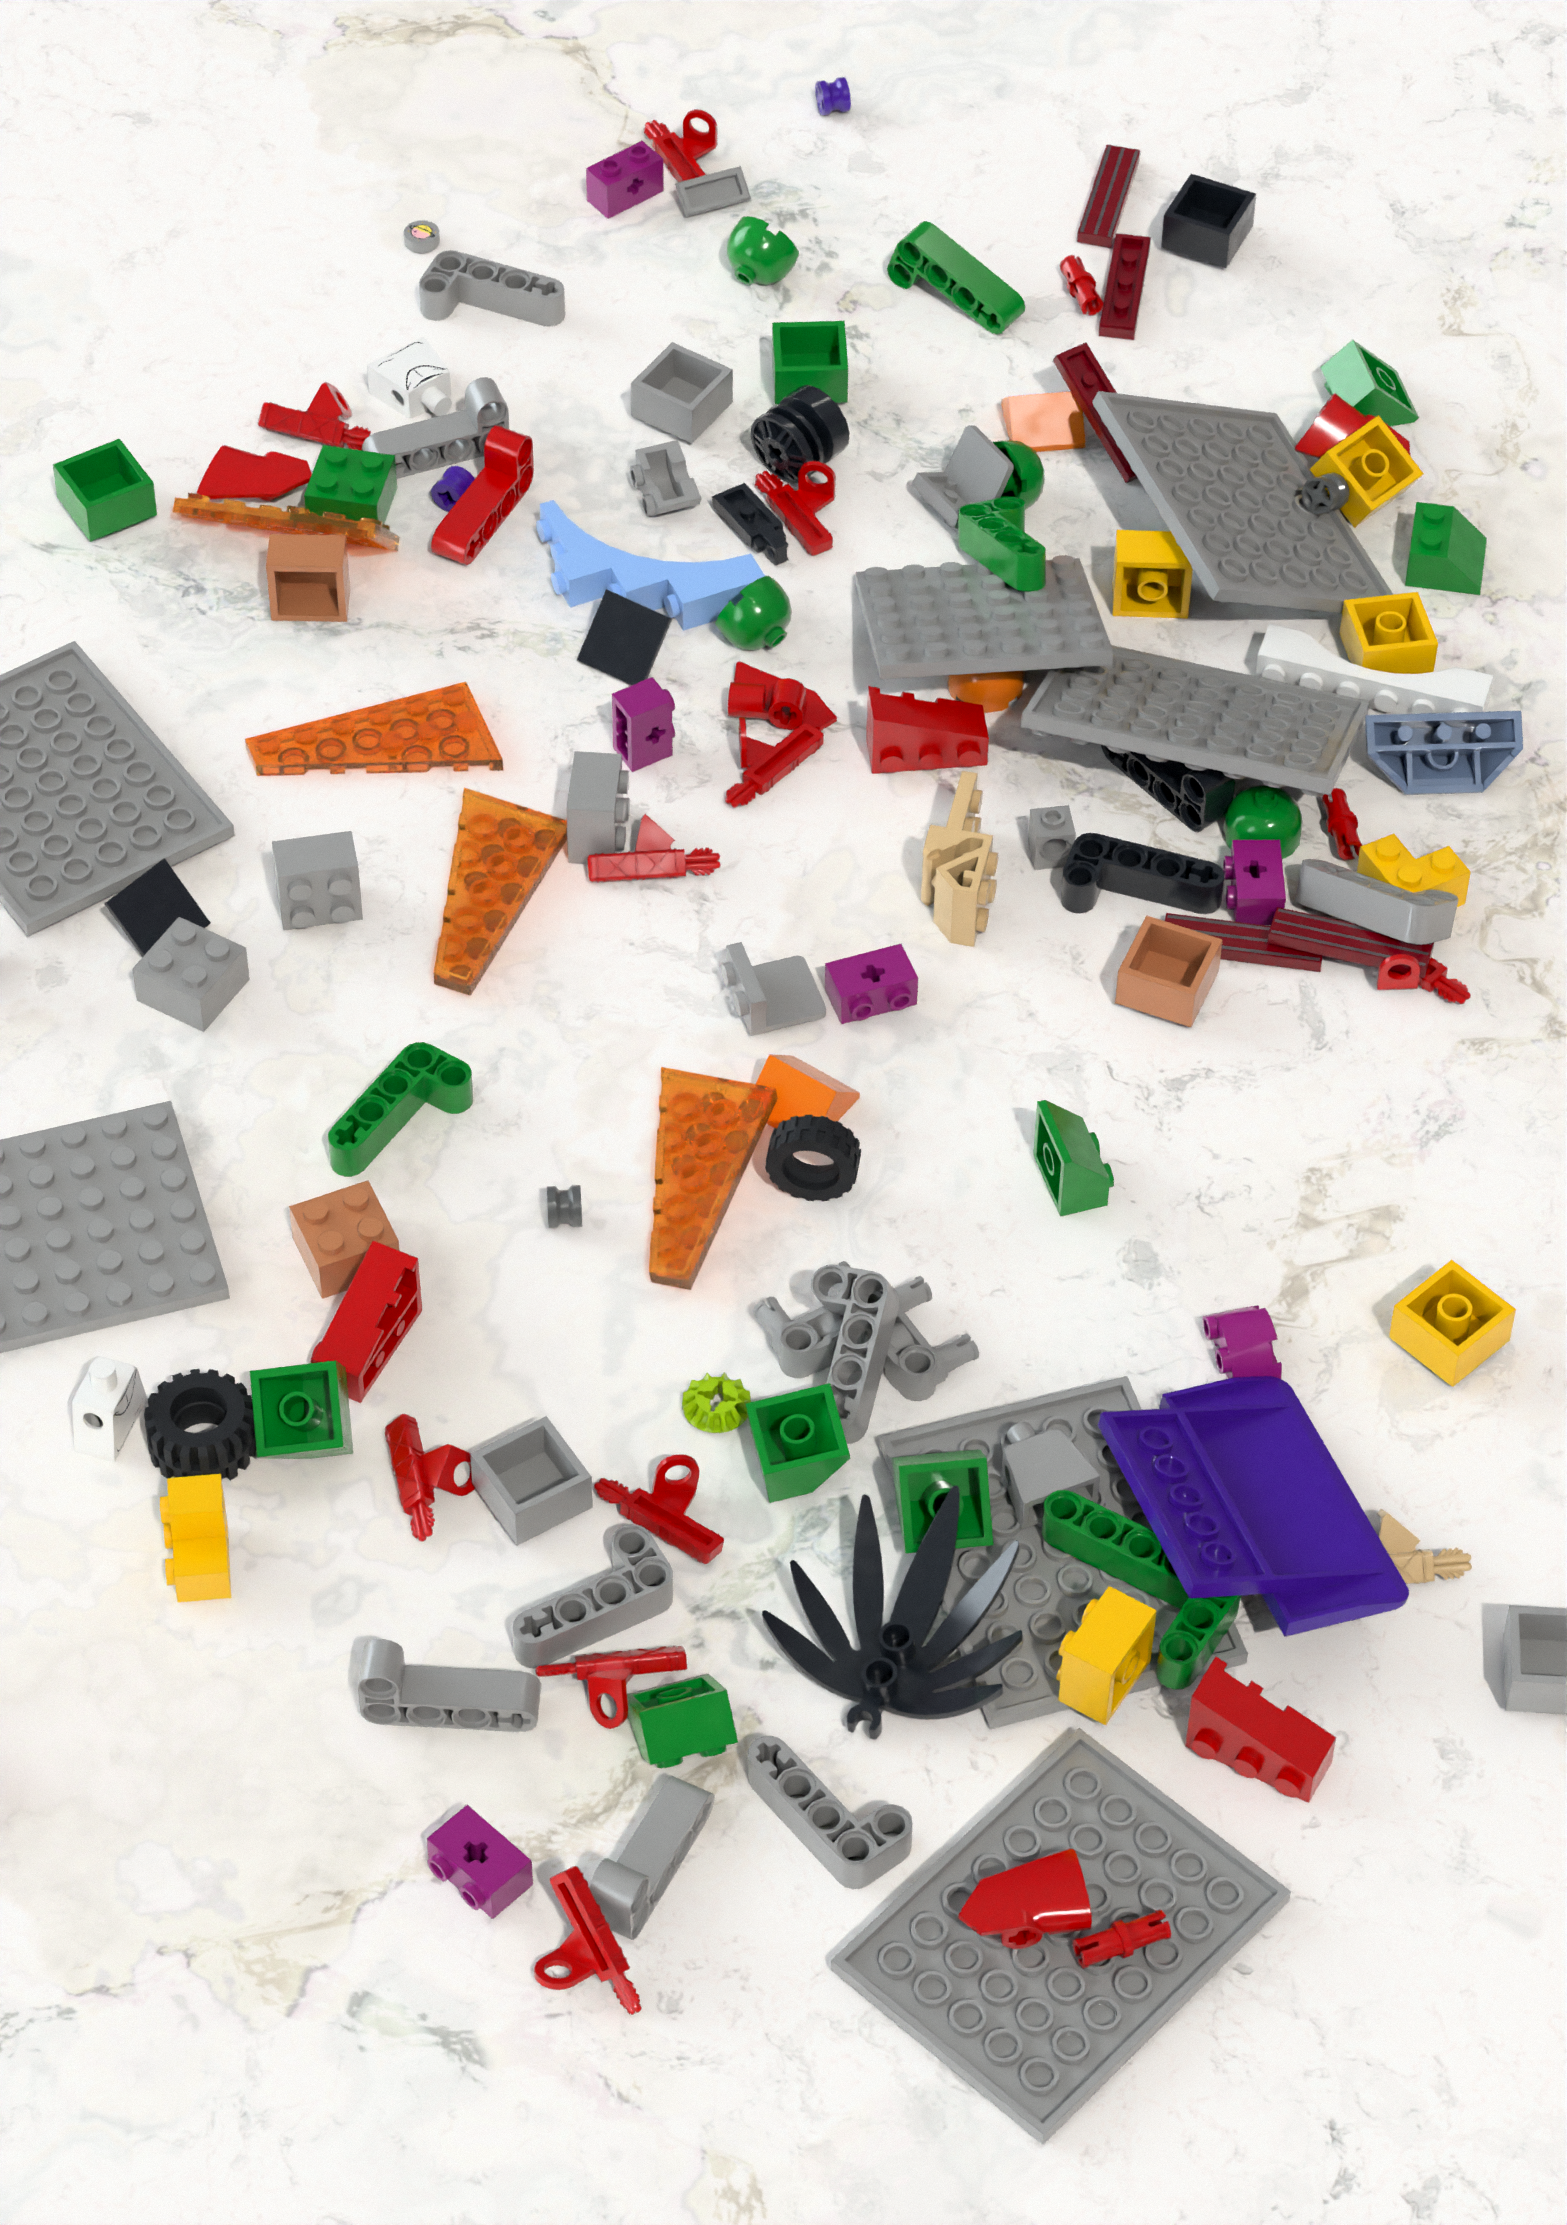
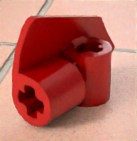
[1294,393,1410,459]
[196,445,312,501]
[728,661,837,731]
[958,1849,1092,1949]

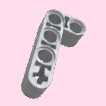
[419,250,565,327]
[362,377,509,479]
[1295,859,1458,945]
[811,1265,900,1444]
[513,1524,673,1668]
[358,1639,541,1732]
[748,1736,913,1889]
[589,1776,715,1940]

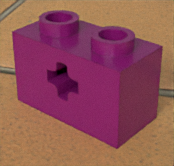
[586,141,664,219]
[612,677,675,772]
[1223,840,1286,925]
[825,944,918,1024]
[427,1804,533,1919]

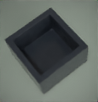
[1161,173,1256,268]

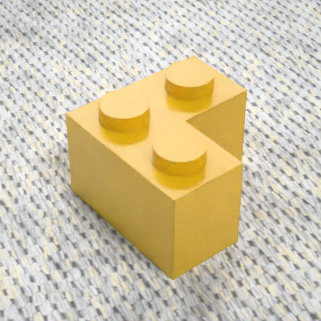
[1357,833,1471,907]
[160,1474,231,1603]

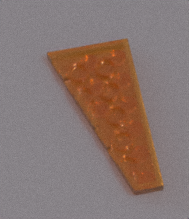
[173,493,400,552]
[245,682,504,776]
[433,788,567,996]
[649,1067,778,1290]

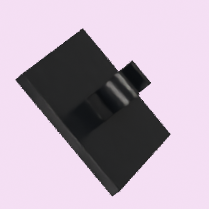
[577,589,672,685]
[104,858,211,957]

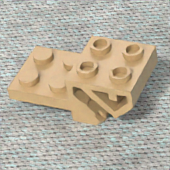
[921,771,999,947]

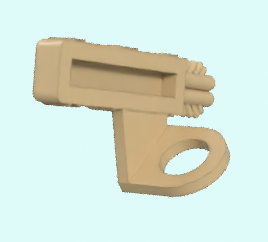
[1377,1509,1472,1584]

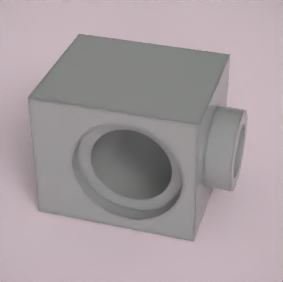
[1028,805,1076,870]

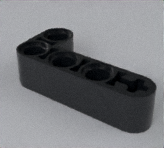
[1101,745,1235,832]
[1061,833,1225,914]

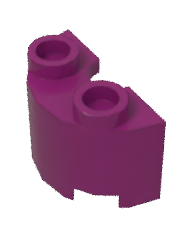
[1202,1305,1282,1379]

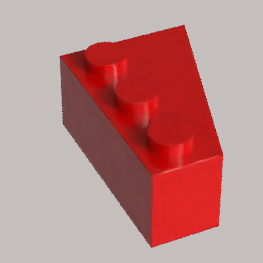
[866,686,989,774]
[311,1241,422,1403]
[1185,1656,1336,1803]

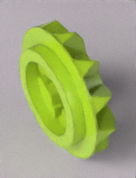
[682,1372,751,1433]

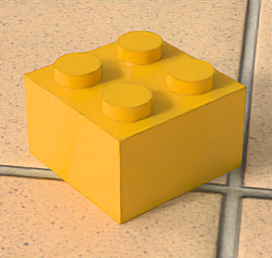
[1309,415,1424,528]
[1112,530,1193,619]
[1339,592,1438,674]
[1389,1260,1516,1387]
[1056,1586,1157,1726]

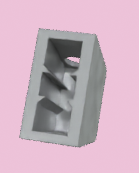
[1002,1422,1100,1529]

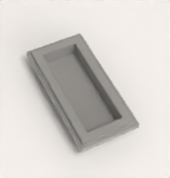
[675,166,751,217]

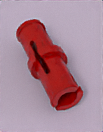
[1060,255,1103,316]
[1321,788,1363,860]
[1072,1909,1171,1969]

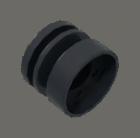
[751,385,850,484]

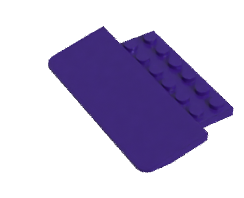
[1098,1376,1409,1637]

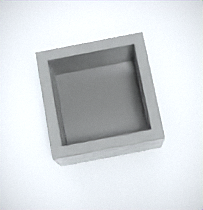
[631,342,733,443]
[566,751,630,864]
[272,831,363,931]
[133,917,250,1032]
[470,1416,593,1546]
[1503,1605,1567,1714]

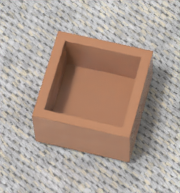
[266,534,350,622]
[1115,915,1223,1027]
[289,1180,400,1299]

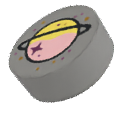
[404,220,440,253]

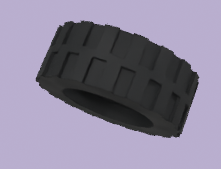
[765,1115,861,1201]

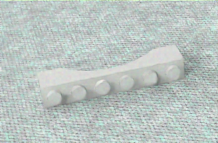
[1255,624,1493,714]

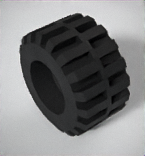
[144,1369,256,1481]

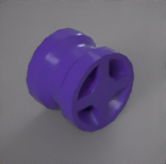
[815,77,851,115]
[431,466,475,512]

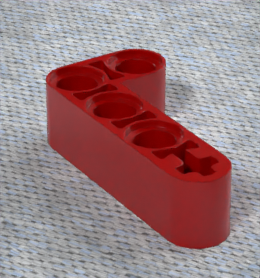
[431,425,534,565]

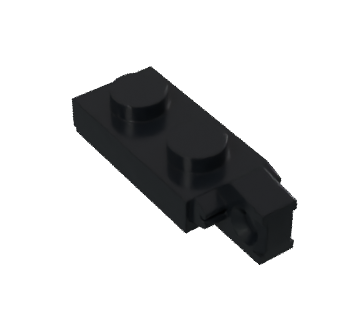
[712,483,788,566]

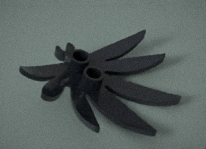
[762,1485,1023,1740]

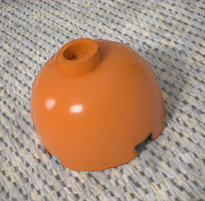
[948,671,1025,713]

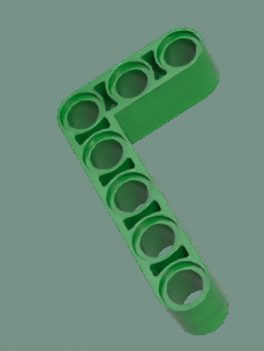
[1041,1490,1241,1690]

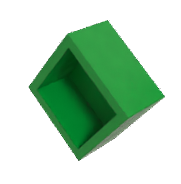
[772,321,848,404]
[53,438,157,542]
[304,445,397,538]

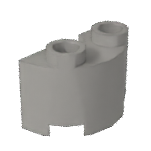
[630,440,701,517]

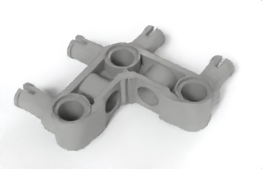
[753,1261,979,1401]

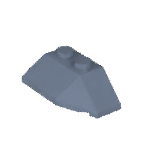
[1365,711,1523,795]

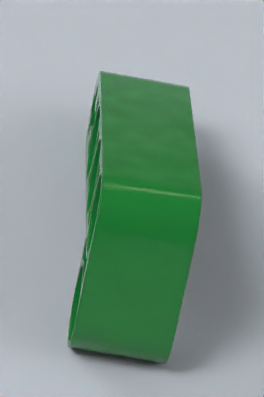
[887,221,1026,334]
[958,497,1046,592]
[328,1042,473,1177]

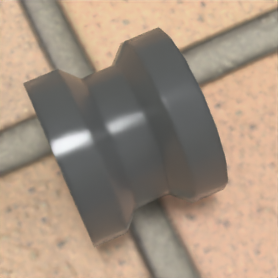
[1302,473,1349,515]
[547,1185,582,1228]

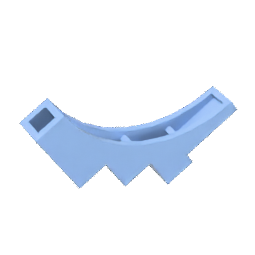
[536,500,765,631]

